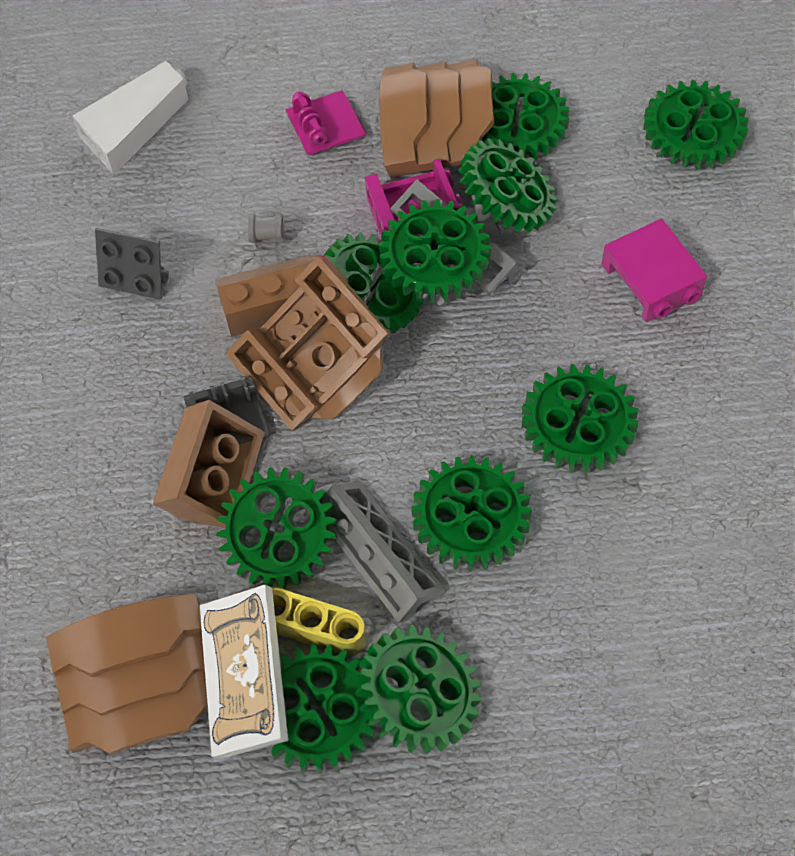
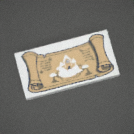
[200,585,288,759]

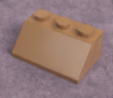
[215,254,314,337]
[153,400,265,528]

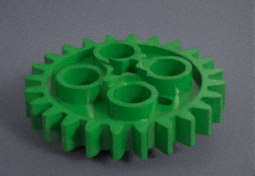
[482,73,569,160]
[643,79,749,170]
[459,138,557,233]
[379,199,491,303]
[323,232,424,334]
[521,364,639,474]
[411,455,532,572]
[216,467,338,589]
[355,625,482,754]
[266,644,379,774]

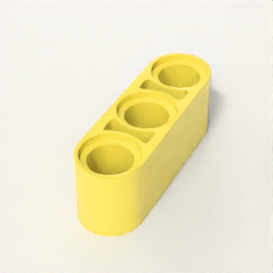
[272,588,366,656]

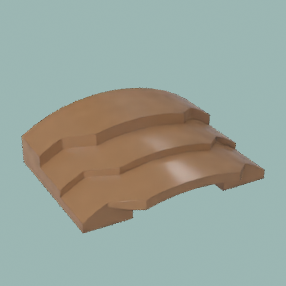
[379,59,495,177]
[225,255,390,431]
[46,594,208,755]

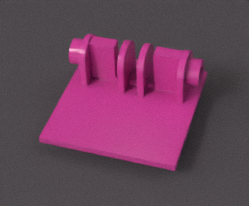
[285,90,366,156]

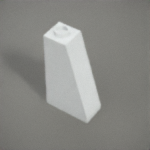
[72,61,189,174]

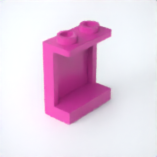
[364,159,463,239]
[601,218,707,322]

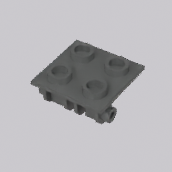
[95,228,169,300]
[184,376,270,451]

